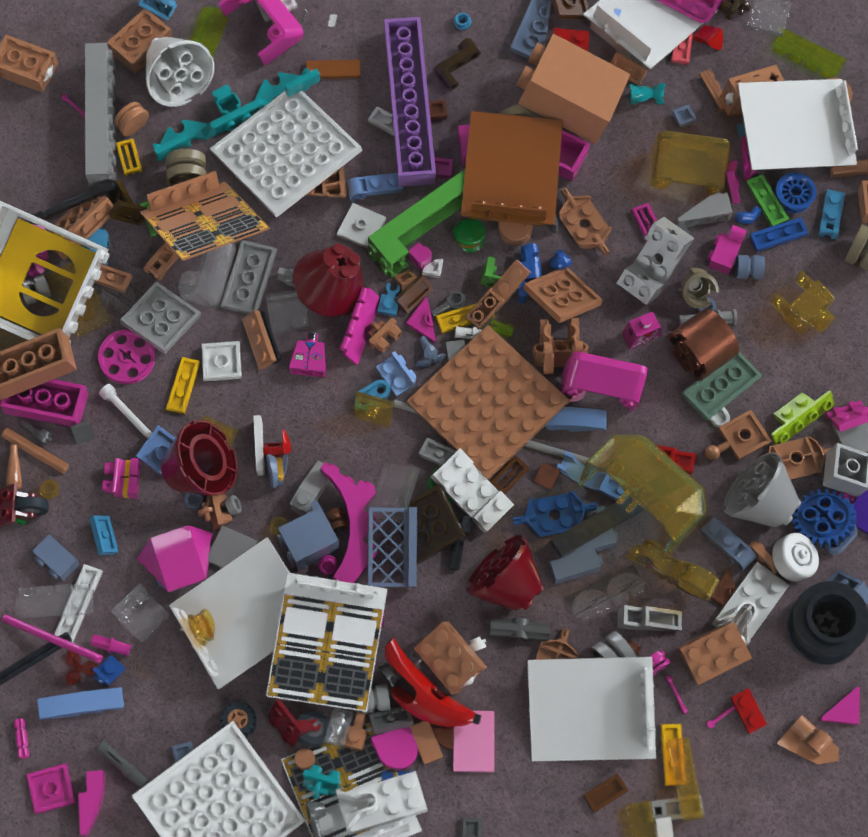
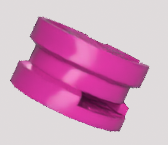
[649,649,672,677]

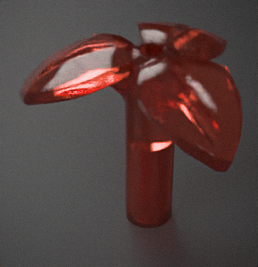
[66,650,98,685]

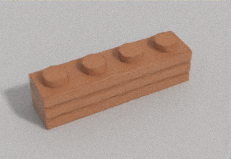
[698,69,725,113]
[829,159,868,178]

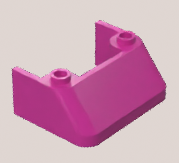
[218,0,304,66]
[658,0,723,23]
[559,352,648,412]

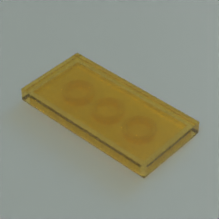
[45,262,112,338]

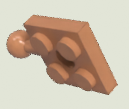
[705,410,772,461]

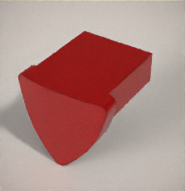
[693,25,723,50]

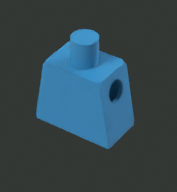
[138,0,177,21]

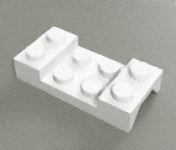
[430,448,514,533]

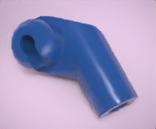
[735,206,762,224]

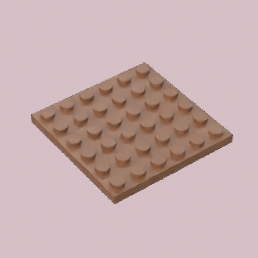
[406,325,569,480]

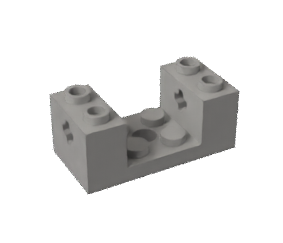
[617,217,694,305]

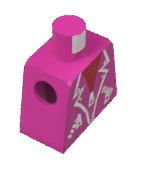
[622,312,662,349]

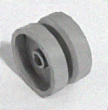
[591,631,637,658]

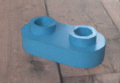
[355,380,390,410]

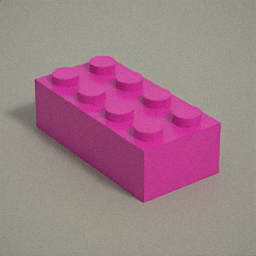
[0,379,89,427]

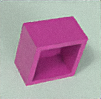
[558,130,590,182]

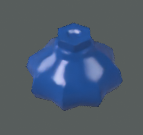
[549,250,572,270]

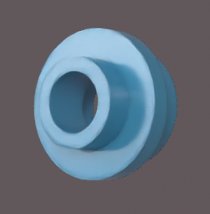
[454,13,471,30]

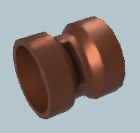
[325,507,349,533]

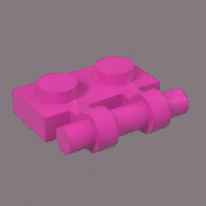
[825,400,868,432]

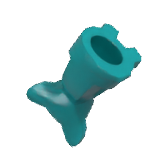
[629,83,666,105]

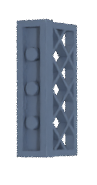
[368,507,417,588]

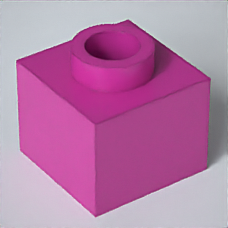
[408,242,432,271]

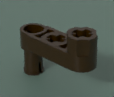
[433,38,481,91]

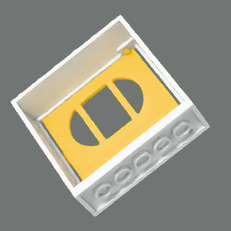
[0,201,110,343]

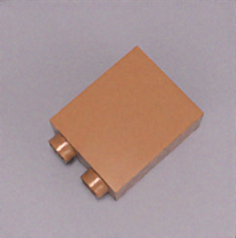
[516,34,630,144]

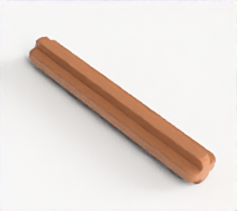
[1,428,69,474]

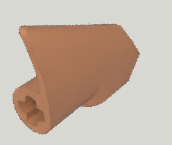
[777,715,839,765]

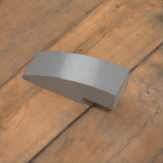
[617,605,682,631]

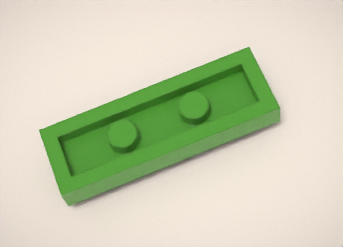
[746,174,789,227]

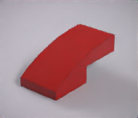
[653,445,697,474]

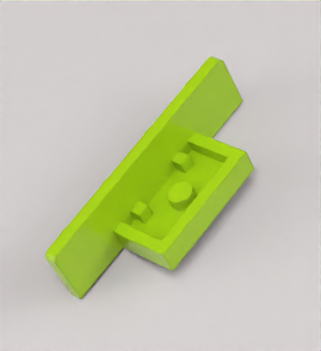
[771,390,835,445]

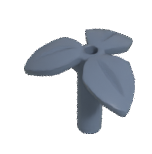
[415,336,446,367]

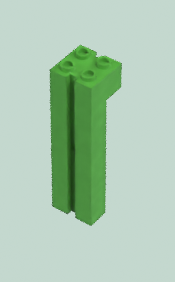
[367,169,465,279]

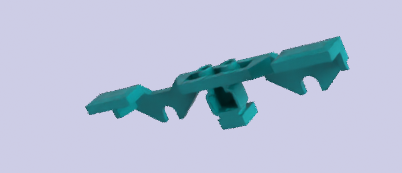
[152,68,320,162]

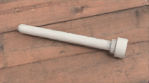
[99,384,152,439]

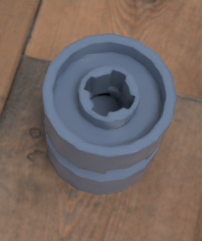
[735,255,765,280]

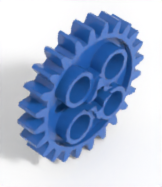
[792,488,857,548]

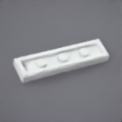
[54,564,103,643]

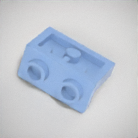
[376,351,417,398]

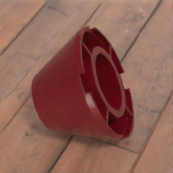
[161,420,238,496]

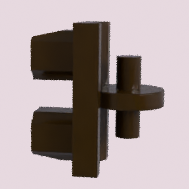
[719,0,751,20]

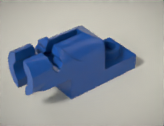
[517,243,542,303]

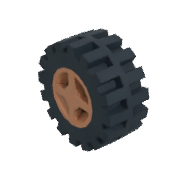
[220,701,257,738]

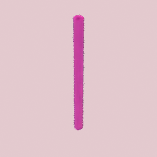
[2,614,103,663]

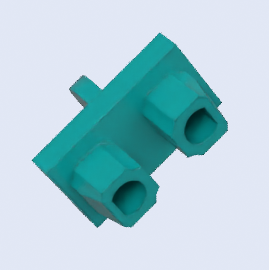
[303,765,340,799]

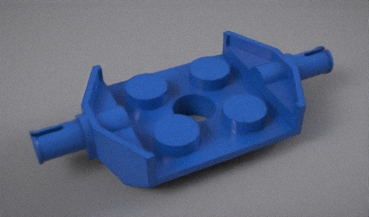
[512,490,598,537]

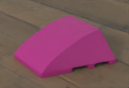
[137,525,212,592]

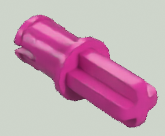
[91,634,132,657]

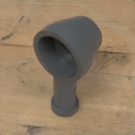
[306,801,326,837]

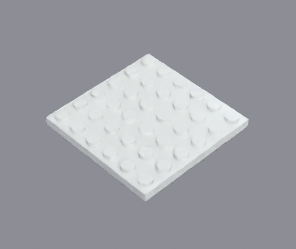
[210,91,362,218]
[132,721,305,837]

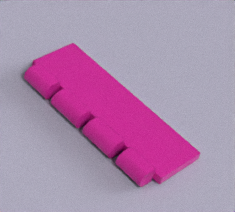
[340,287,381,365]

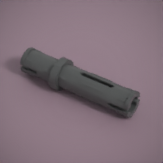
[96,741,149,789]

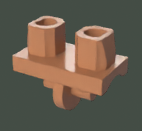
[368,317,402,353]
[198,494,232,531]

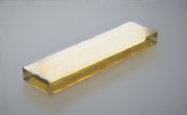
[668,737,704,822]

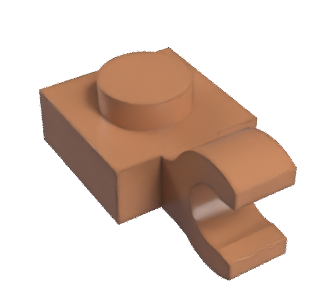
[342,712,368,751]

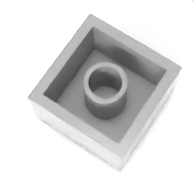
[823,443,868,498]

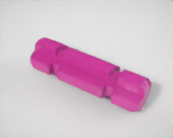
[14,718,29,759]

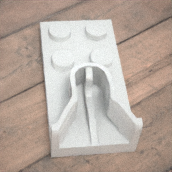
[712,562,789,646]
[336,771,428,835]

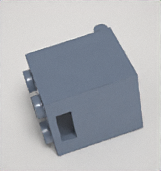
[277,501,340,572]

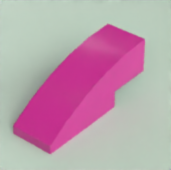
[79,770,105,837]

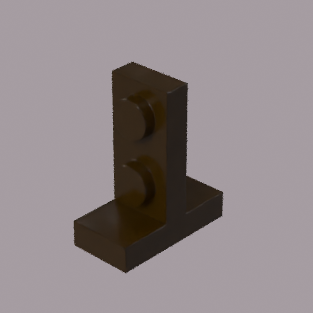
[106,180,147,226]

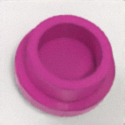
[318,555,338,574]

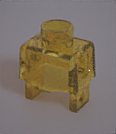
[770,270,836,334]

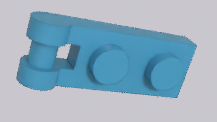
[818,189,845,240]

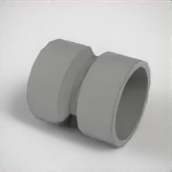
[22,274,52,306]
[362,684,390,714]

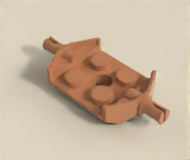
[558,188,612,256]
[768,436,832,480]
[527,628,579,687]

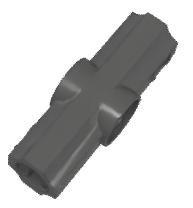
[489,618,550,641]

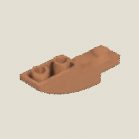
[466,260,531,329]

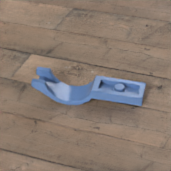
[556,450,639,502]

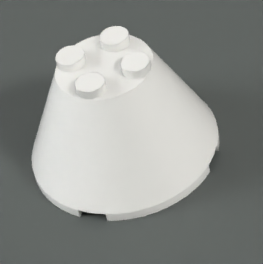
[146,37,214,107]

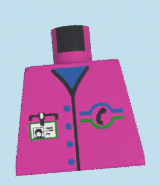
[289,332,326,378]

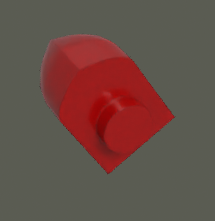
[263,429,291,458]

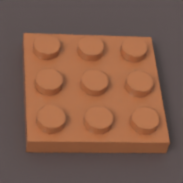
[523,268,602,323]

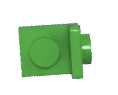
[480,256,501,288]

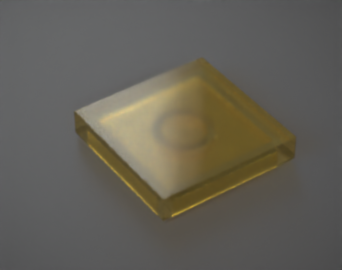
[354,391,394,427]

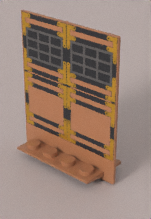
[140,171,270,261]

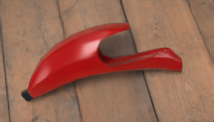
[385,638,481,727]

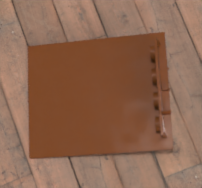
[461,111,563,226]

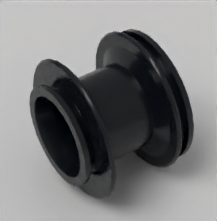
[786,581,868,665]

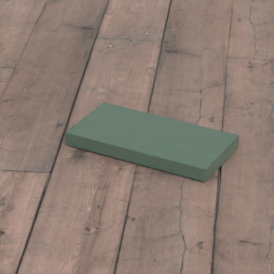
[681,352,762,422]

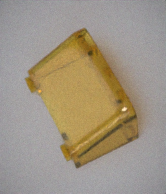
[650,131,730,195]

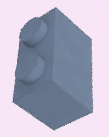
[33,534,80,581]

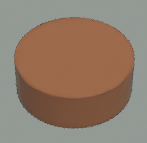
[295,748,316,770]

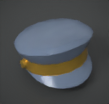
[266,453,288,489]

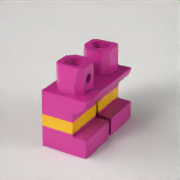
[102,458,141,499]

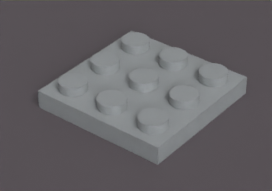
[120,281,201,354]

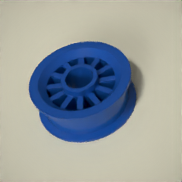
[775,173,816,213]

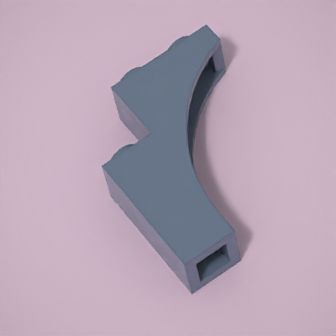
[549,506,619,584]

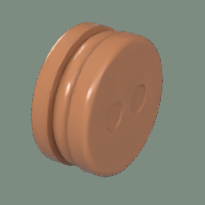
[114,102,149,136]
[498,222,533,246]

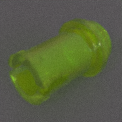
[490,319,515,338]

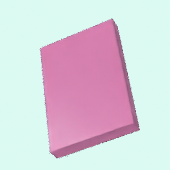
[453,711,494,773]

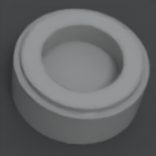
[225,495,242,516]

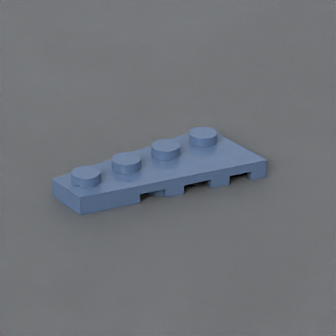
[509,0,552,59]

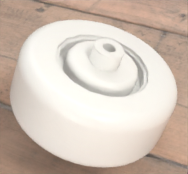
[772,533,819,582]

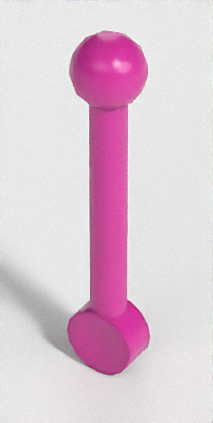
[62,94,85,120]
[665,675,688,714]
[706,705,735,728]

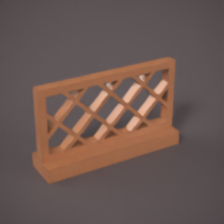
[48,196,114,261]

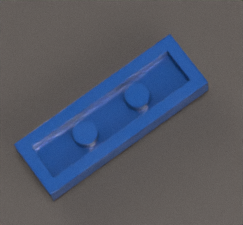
[749,217,808,253]

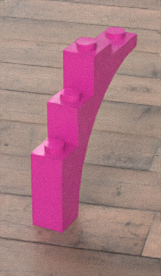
[320,462,378,583]

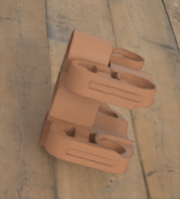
[533,318,588,374]

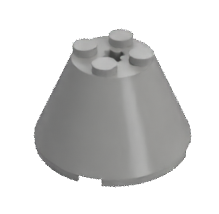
[723,452,801,527]

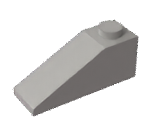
[676,193,733,227]
[290,461,329,516]

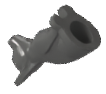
[378,652,422,688]

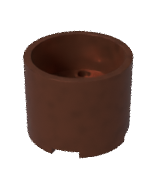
[667,308,739,381]

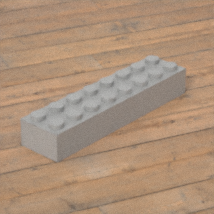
[85,43,116,189]

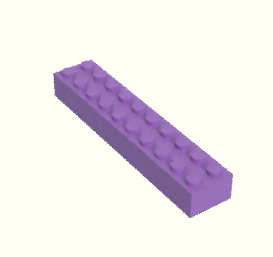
[384,17,436,187]

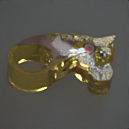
[626,539,720,600]

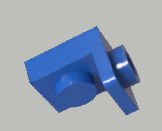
[92,655,126,686]

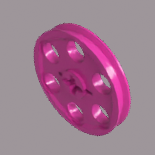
[98,329,155,384]

